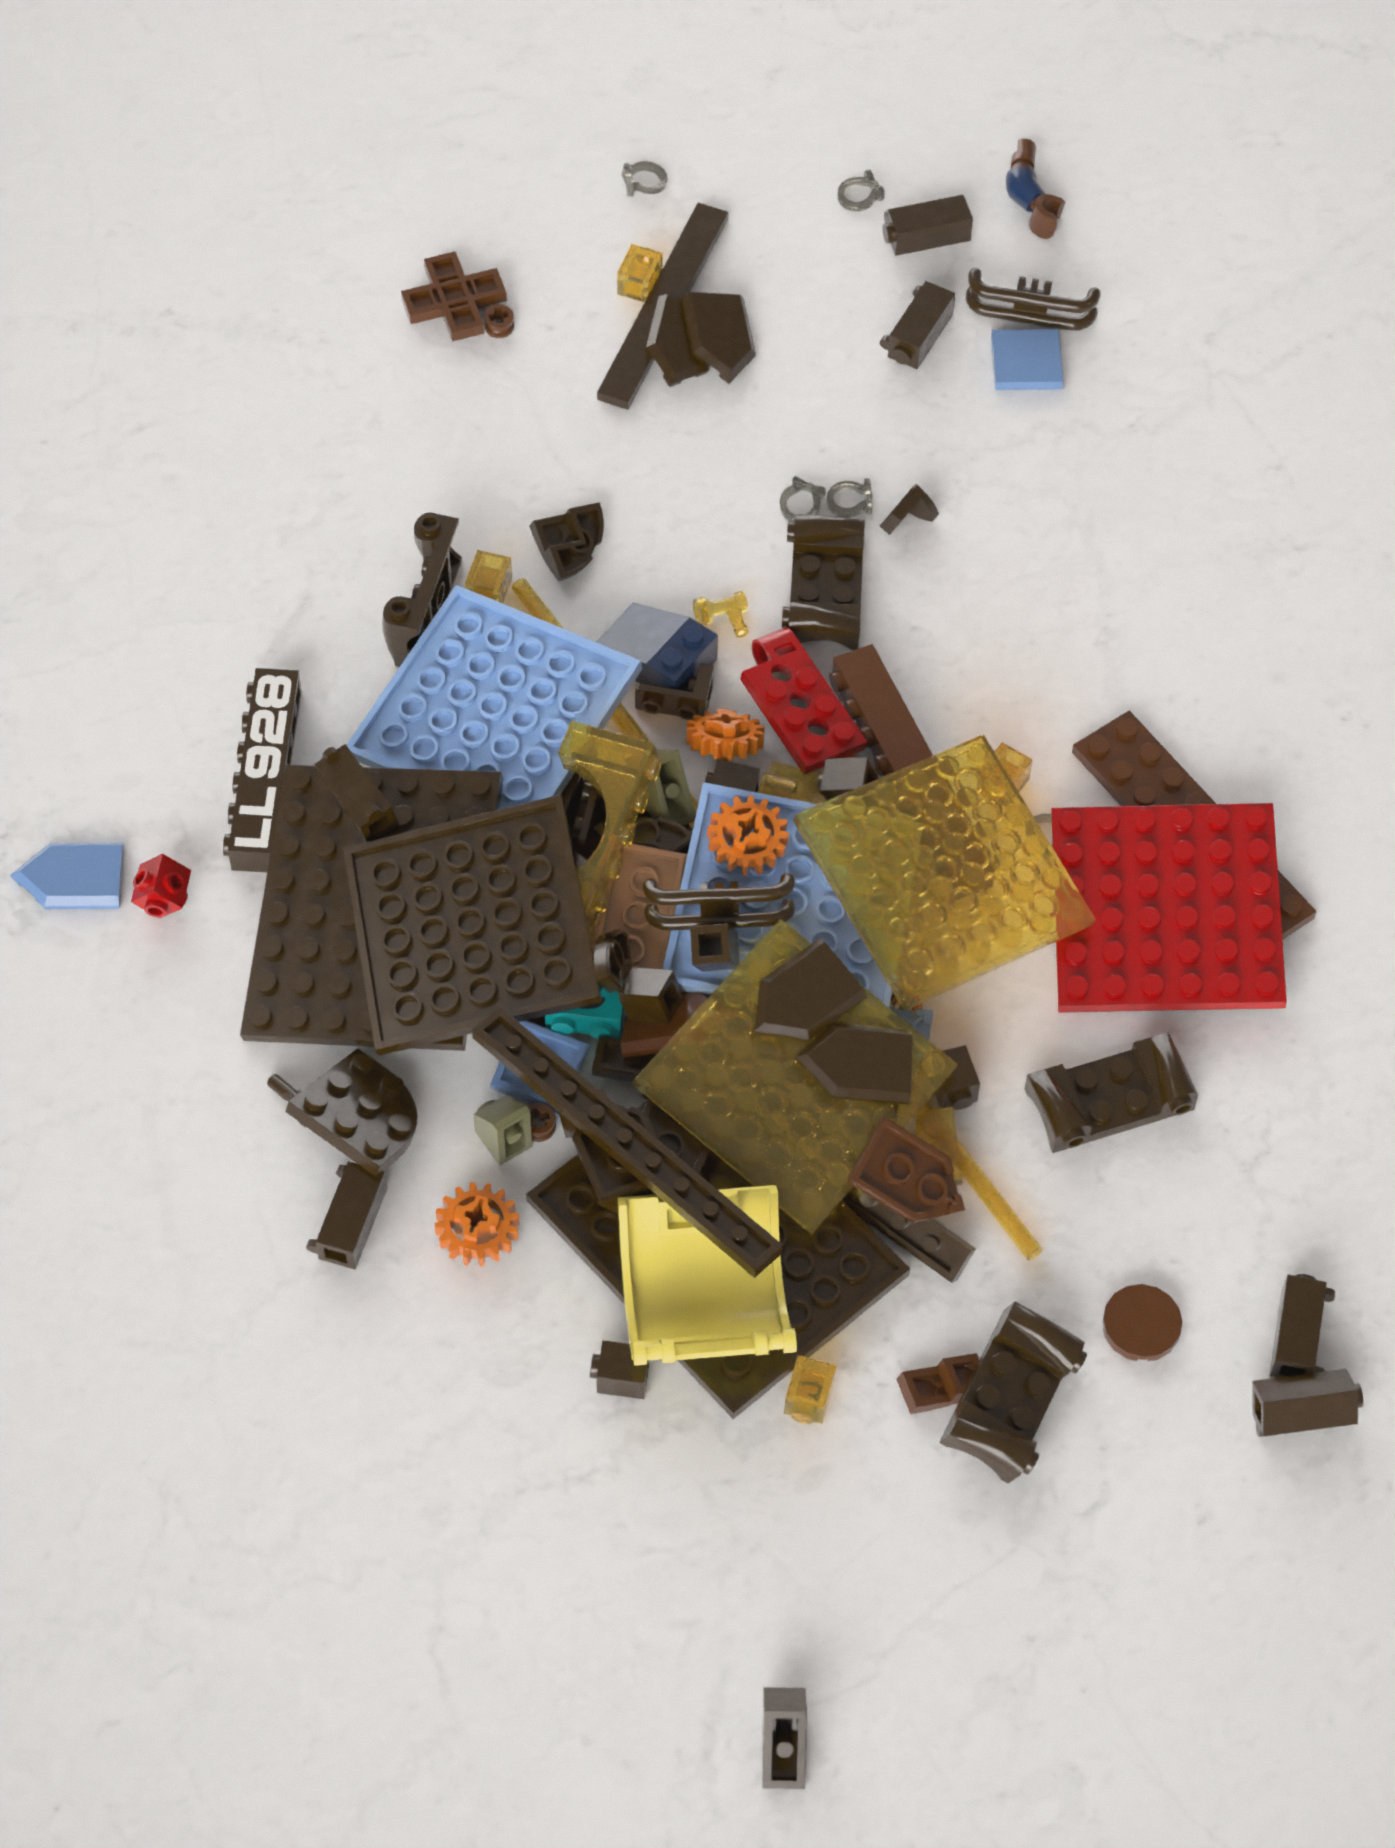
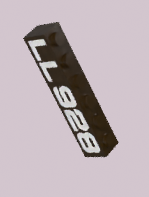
[223,668,302,873]

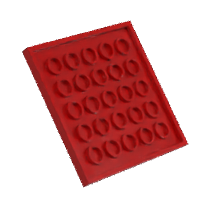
[1051,803,1287,1013]

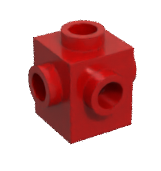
[131,854,192,918]

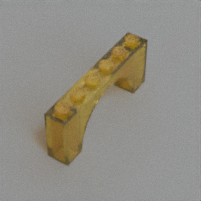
[558,721,661,945]

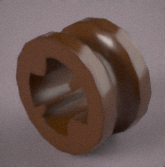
[484,304,514,338]
[528,1103,556,1142]

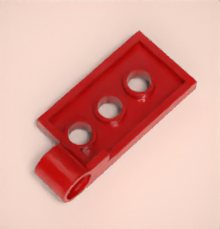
[740,627,867,775]

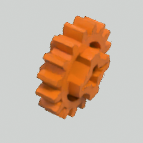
[686,709,765,761]
[707,795,789,876]
[434,1182,520,1267]

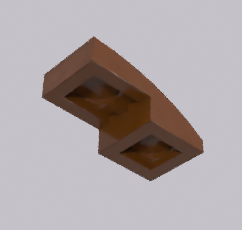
[896,1353,980,1415]

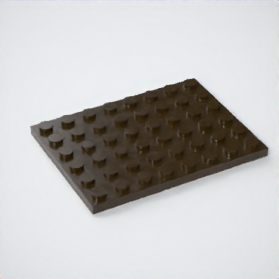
[240,765,504,1051]
[526,1099,910,1419]

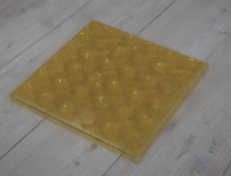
[793,734,1096,1011]
[632,919,958,1235]

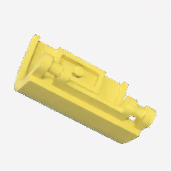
[618,1185,797,1366]

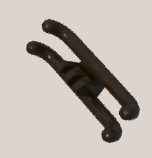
[966,268,1101,331]
[643,873,796,931]

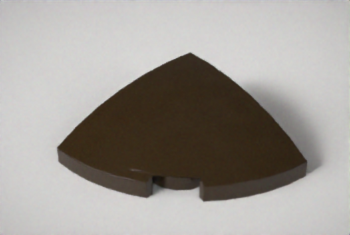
[529,502,604,581]

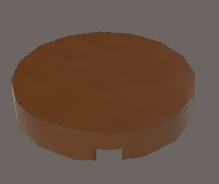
[1102,1284,1183,1361]

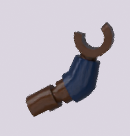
[1006,138,1066,239]

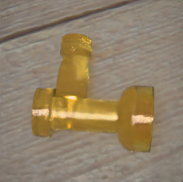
[693,591,749,638]

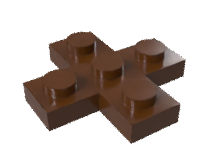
[401,251,507,341]

